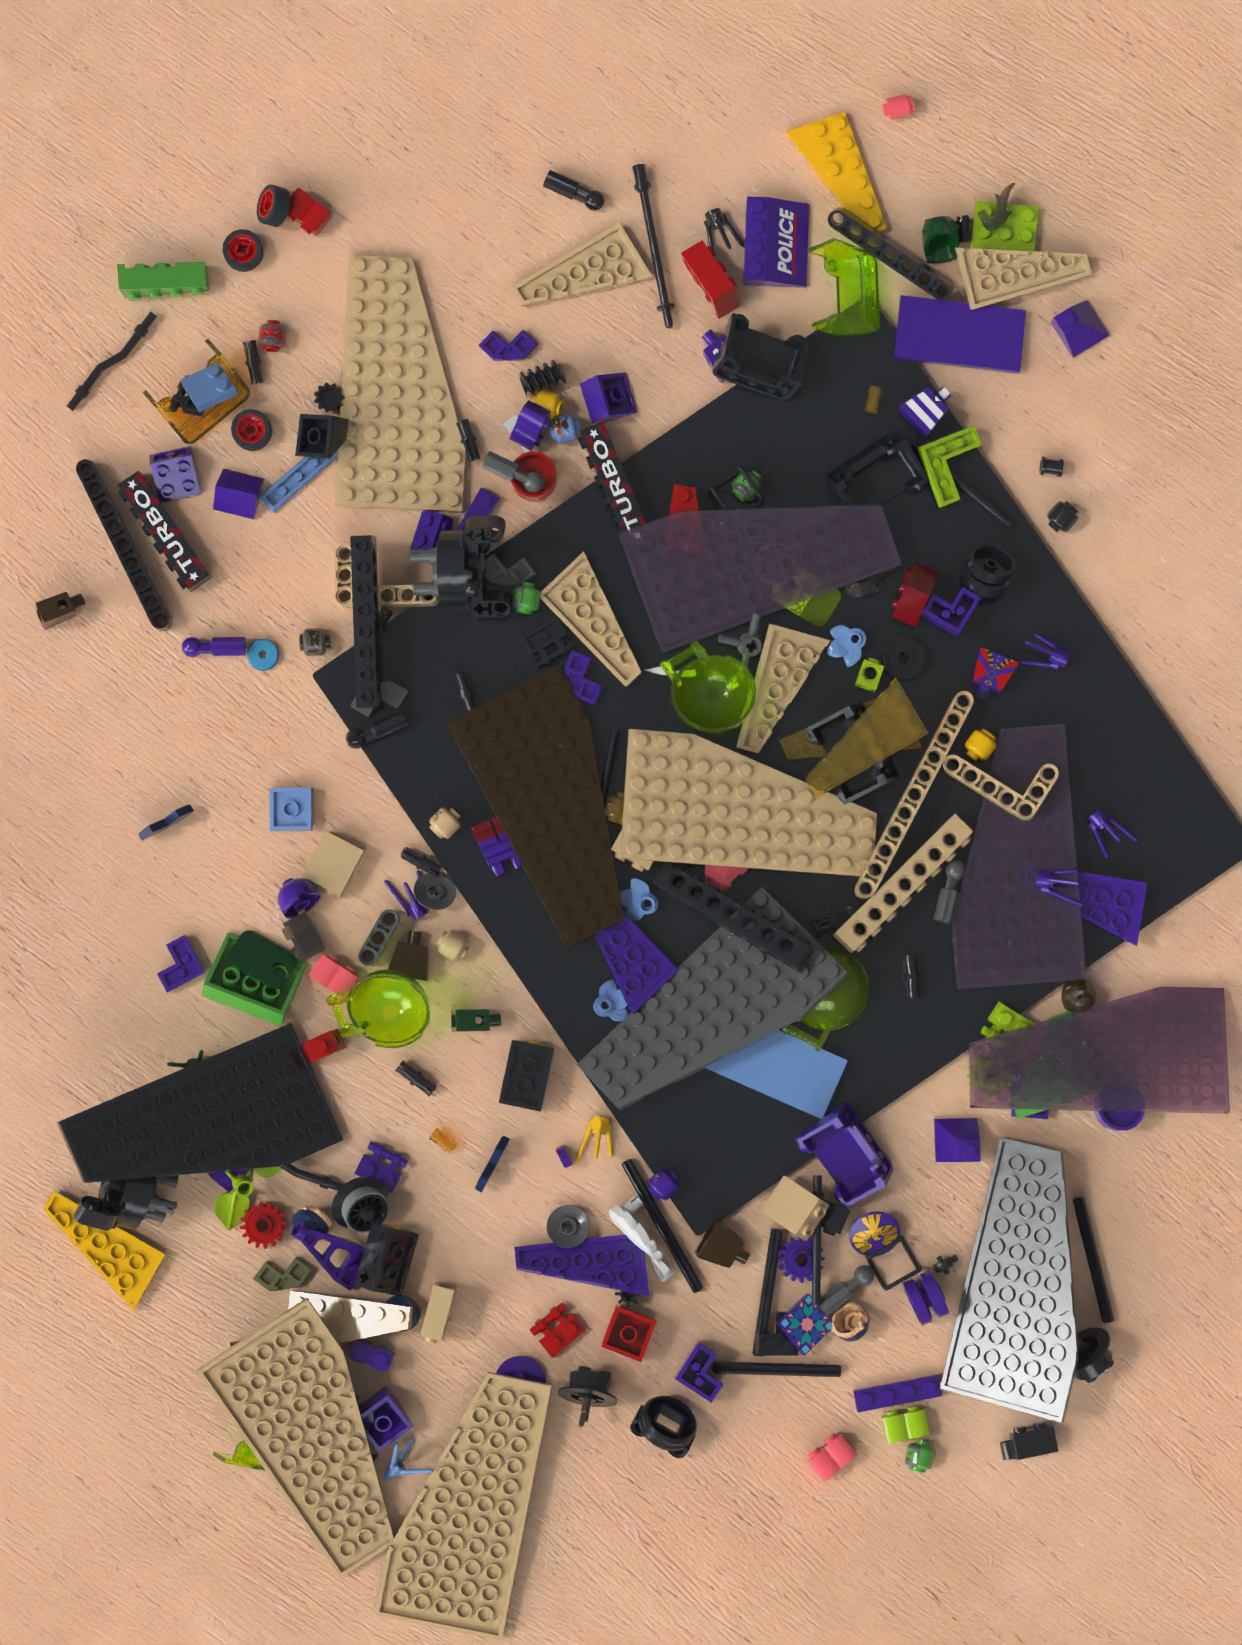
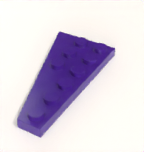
[1016,861,1147,946]
[594,912,678,1014]
[514,1235,649,1296]

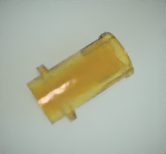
[864,386,884,414]
[429,1128,457,1154]

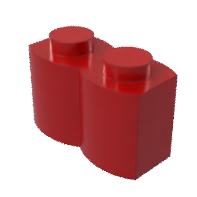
[287,187,332,236]

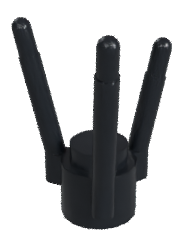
[704,208,744,250]

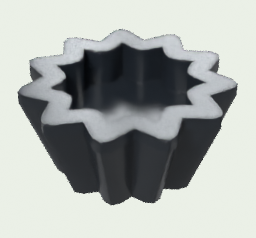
[314,382,344,413]

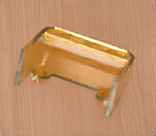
[143,339,250,444]

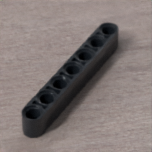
[828,207,954,301]

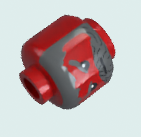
[258,320,287,352]

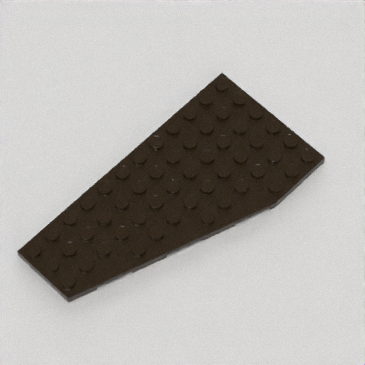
[446,665,624,949]

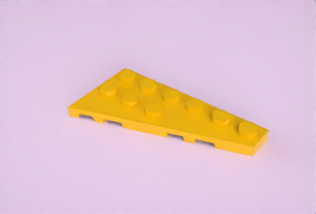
[785,111,887,233]
[43,1190,166,1311]

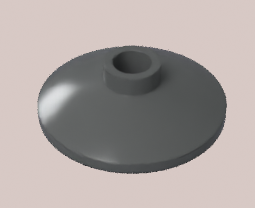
[413,873,456,910]
[547,1205,590,1248]

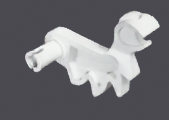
[609,1195,675,1282]

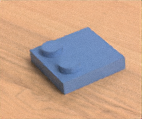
[181,362,237,412]
[270,787,313,831]

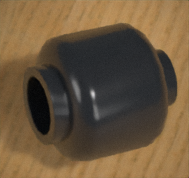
[1047,501,1079,532]

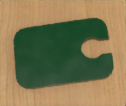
[227,930,298,989]

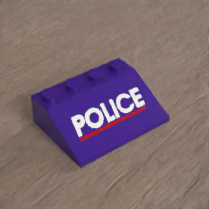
[743,196,809,288]

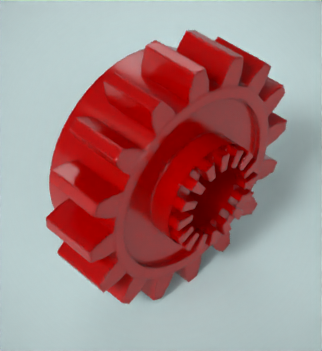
[240,1201,288,1249]

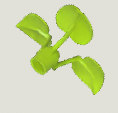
[214,1167,282,1231]

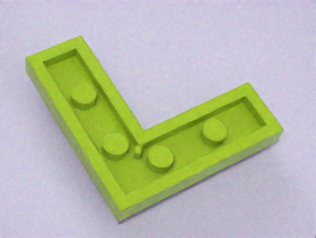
[917,425,982,508]

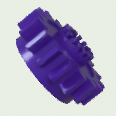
[777,1236,825,1283]

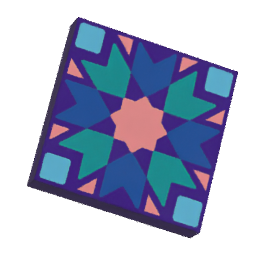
[777,1294,832,1355]

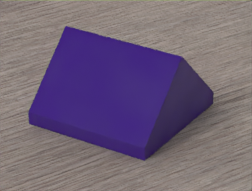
[213,469,265,520]

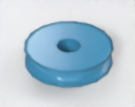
[247,639,279,671]

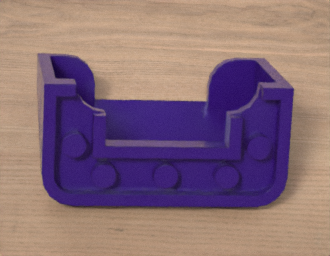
[796,1102,893,1208]

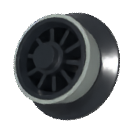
[331,1176,389,1233]

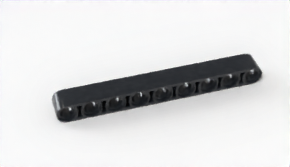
[76,459,172,631]

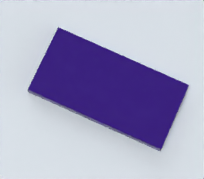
[894,295,1026,374]

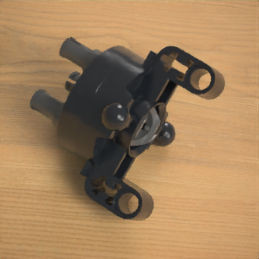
[410,516,512,617]
[74,1175,179,1231]

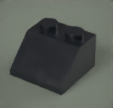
[295,414,349,459]

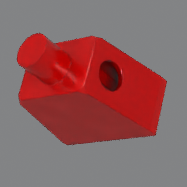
[302,1028,347,1065]

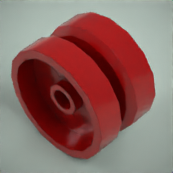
[511,451,557,502]

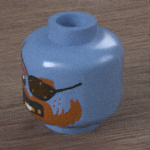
[549,414,581,444]

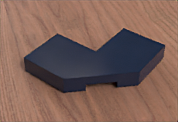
[138,804,194,841]
[475,1136,510,1193]

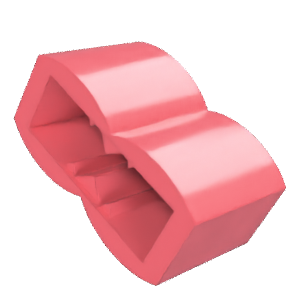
[309,954,359,1000]
[807,1433,857,1482]

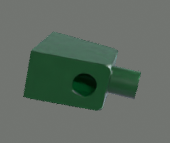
[451,1009,501,1032]

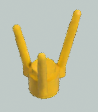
[575,1116,613,1163]

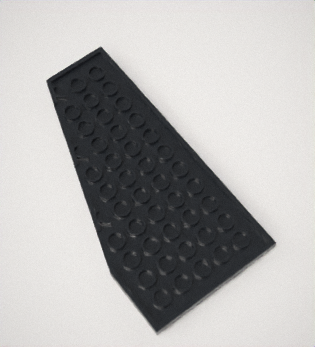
[57,1023,344,1183]

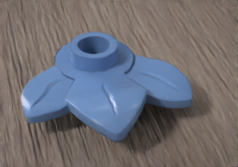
[827,625,867,667]
[619,878,658,921]
[593,979,629,1021]

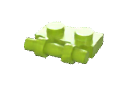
[981,1001,1035,1054]

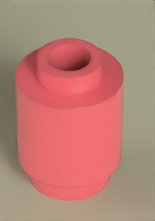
[883,94,915,120]

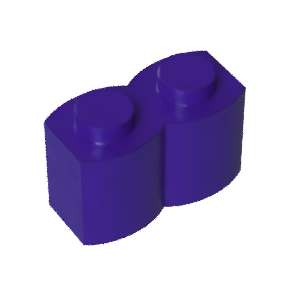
[509,400,551,451]
[348,1339,395,1371]

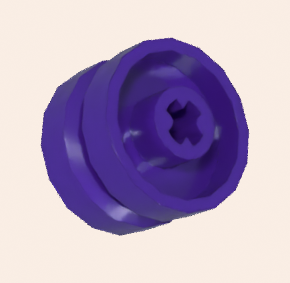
[1094,1084,1145,1131]
[902,1270,950,1326]

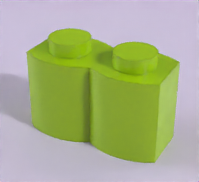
[881,1405,930,1444]

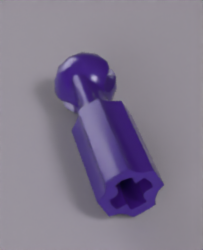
[182,637,246,658]

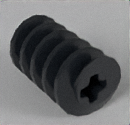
[519,360,566,397]

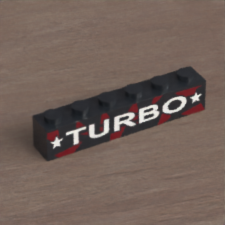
[577,421,652,550]
[118,471,211,592]

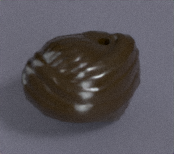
[1061,975,1096,1015]

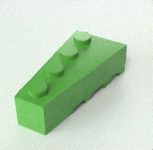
[117,262,209,301]

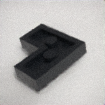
[755,1312,798,1356]

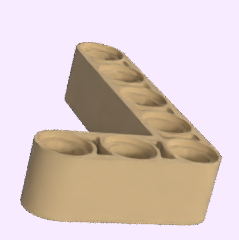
[335,544,440,608]
[943,755,1059,821]

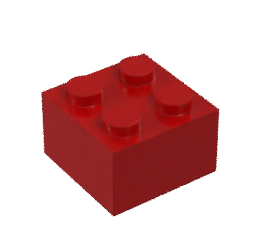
[601,1304,657,1362]

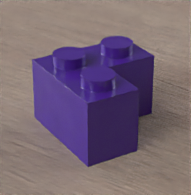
[921,587,981,637]
[675,1341,723,1403]

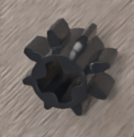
[615,1291,640,1308]

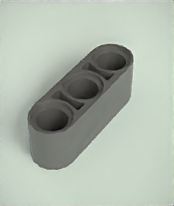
[358,909,400,966]

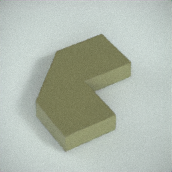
[253,1257,314,1291]

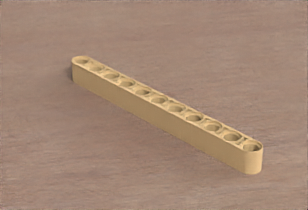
[854,691,974,899]

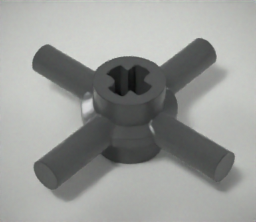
[718,613,764,677]

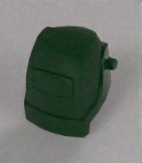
[922,216,960,263]

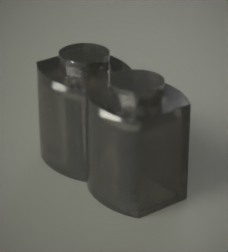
[282,911,327,962]

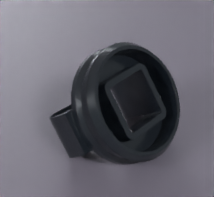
[630,1396,697,1458]

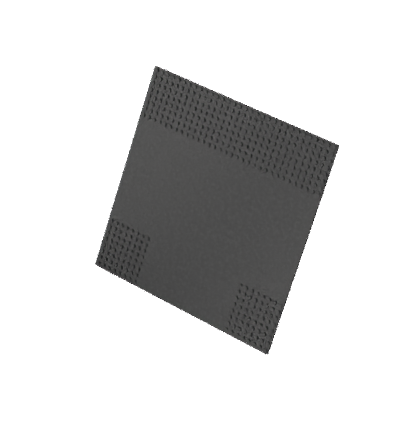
[313,296,1242,1236]

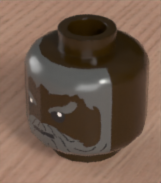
[299,628,331,656]

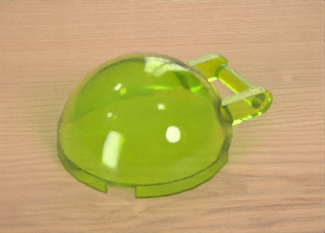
[660,641,756,734]
[781,946,869,1052]
[326,969,430,1048]

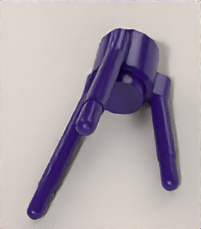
[1019,633,1070,670]
[1088,808,1138,858]
[1036,869,1083,906]
[384,870,429,920]

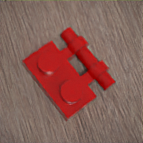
[529,1302,585,1358]

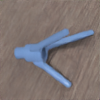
[383,1438,433,1481]

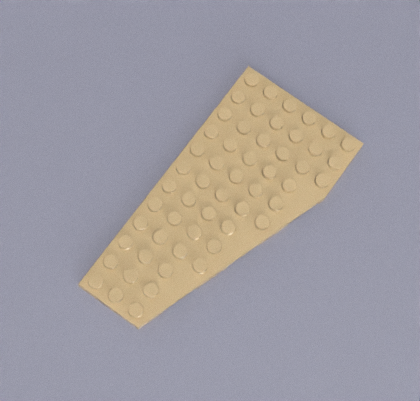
[620,729,877,877]

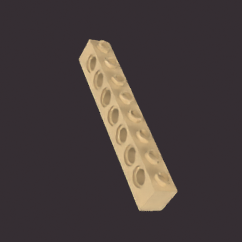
[833,814,973,953]

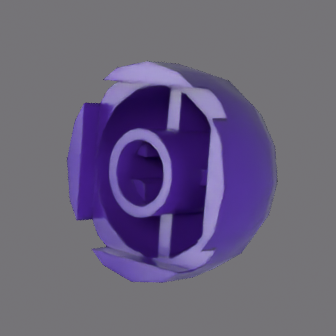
[277,878,321,919]

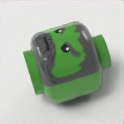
[731,470,763,502]
[512,582,541,614]
[905,1439,935,1473]

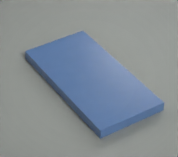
[705,1030,848,1119]

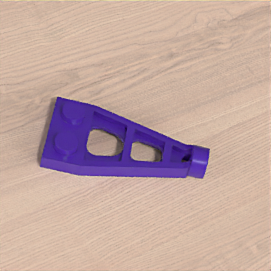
[291,1221,364,1291]

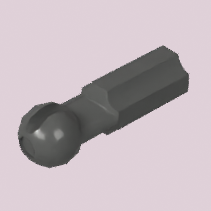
[482,451,544,492]
[933,860,966,924]
[819,1265,874,1316]

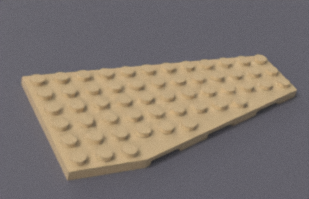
[335,255,466,513]
[197,1297,394,1579]
[375,1372,552,1640]

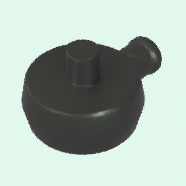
[933,1255,958,1275]

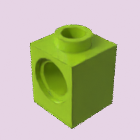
[854,658,884,692]

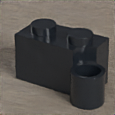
[1000,1421,1059,1460]

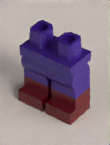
[471,817,522,877]

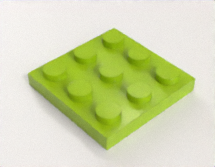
[971,201,1039,251]

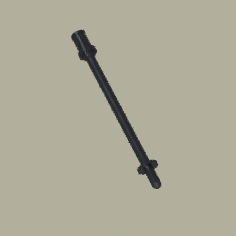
[632,164,675,329]

